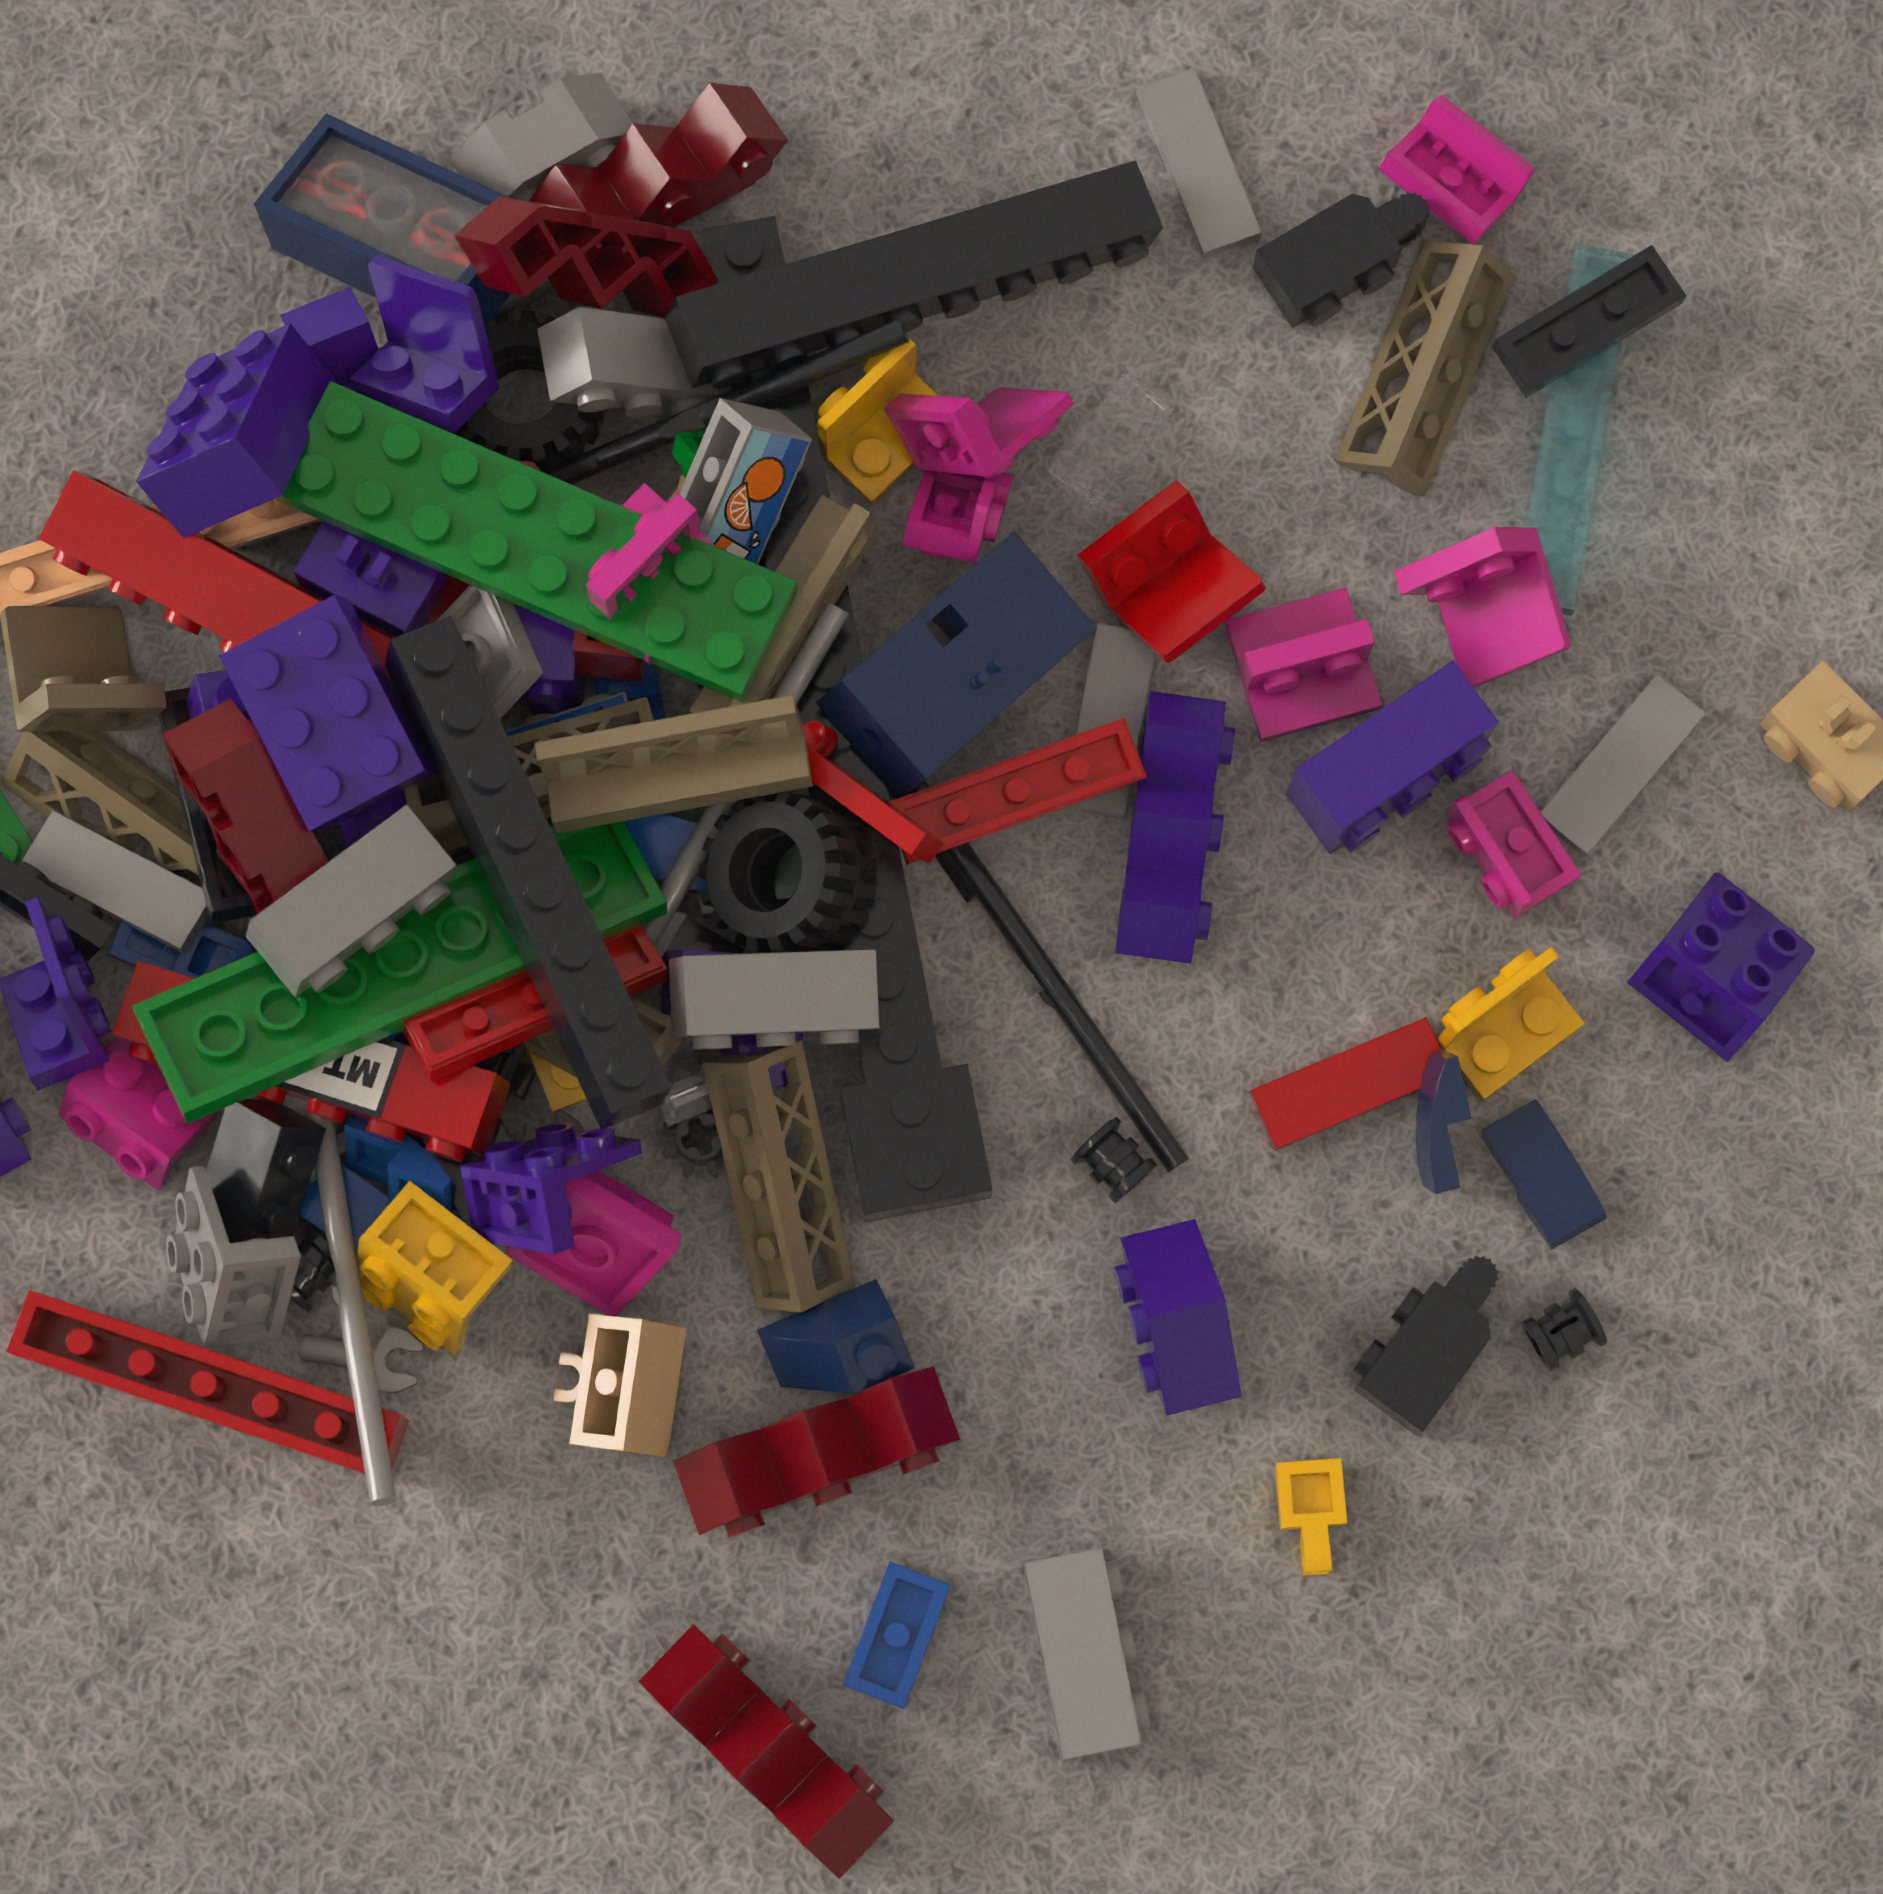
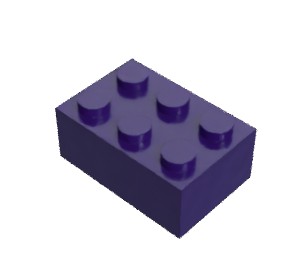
[136,323,336,538]
[219,595,435,831]
[1286,660,1499,854]

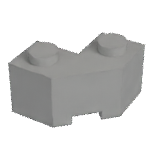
[450,73,633,201]

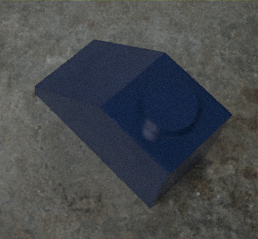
[757,1279,915,1394]

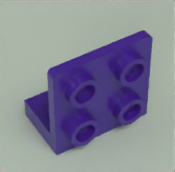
[349,255,500,434]
[1627,873,1815,1062]
[0,896,112,1091]
[460,1122,643,1255]

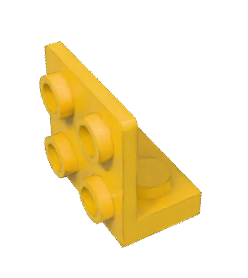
[817,338,938,507]
[1437,946,1585,1102]
[357,1181,513,1356]

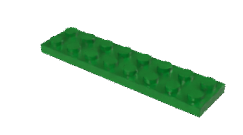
[276,381,798,703]
[132,821,668,1124]

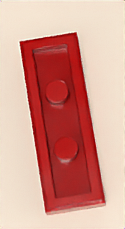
[1249,1017,1441,1151]

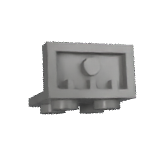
[166,1166,301,1348]

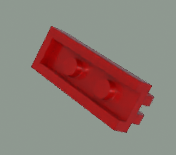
[804,720,944,864]

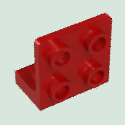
[1077,480,1266,663]

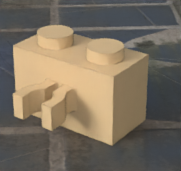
[1759,660,1883,813]
[553,1313,686,1458]

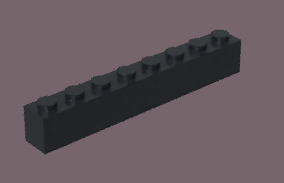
[665,160,1163,389]
[384,616,672,1130]

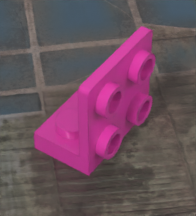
[883,387,1074,478]
[1394,527,1571,687]

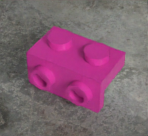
[1378,95,1535,244]
[902,470,1013,563]
[1445,770,1582,919]
[58,1036,217,1190]

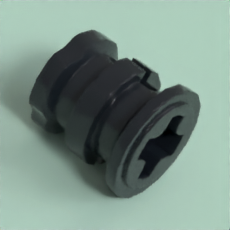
[1070,1117,1157,1204]
[290,1225,335,1313]
[1521,1288,1608,1372]

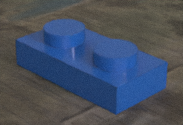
[843,1561,951,1709]

